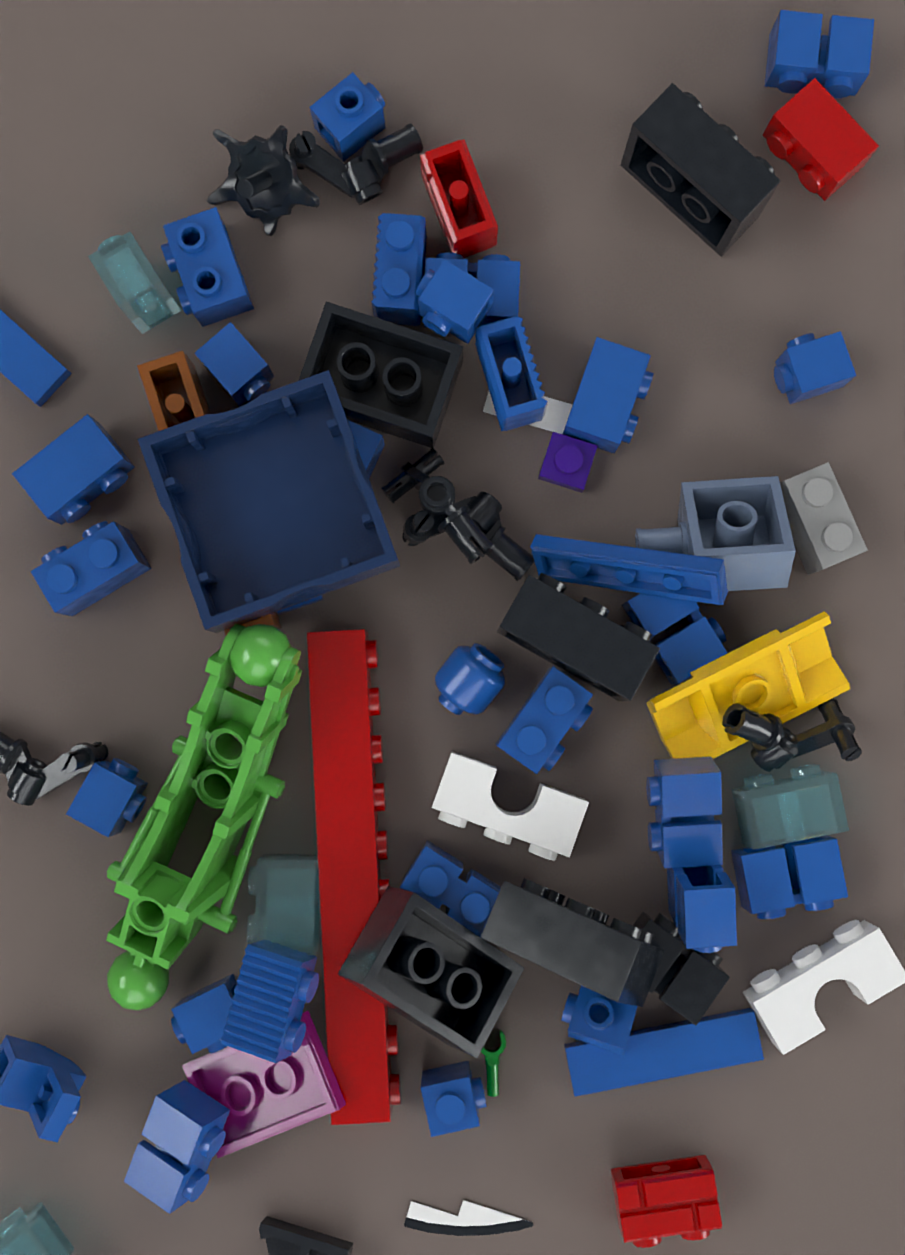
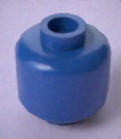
[435,643,505,715]

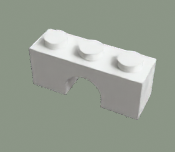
[432,751,589,861]
[742,920,905,1055]

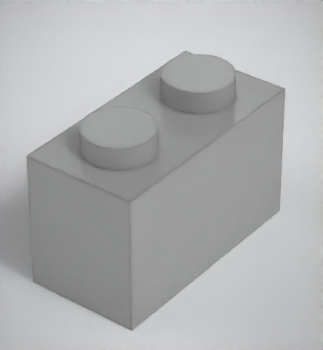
[780,462,868,575]

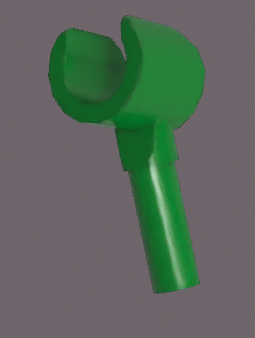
[481,1029,506,1097]

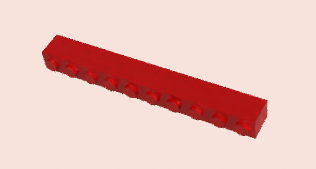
[307,629,401,1125]

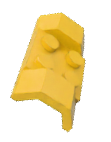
[646,611,850,759]

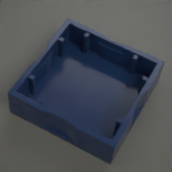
[137,370,400,633]

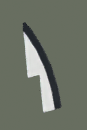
[404,1200,533,1236]

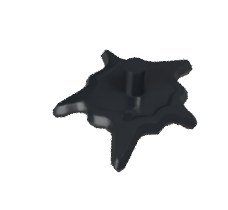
[207,125,320,236]

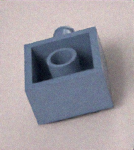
[635,476,796,591]

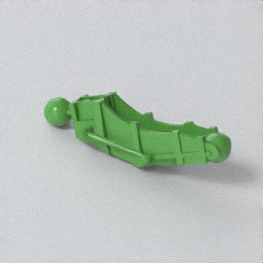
[106,623,302,1011]

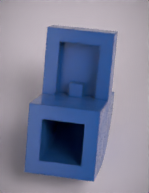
[0,1035,86,1142]

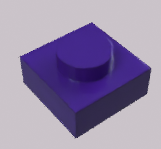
[538,432,598,493]

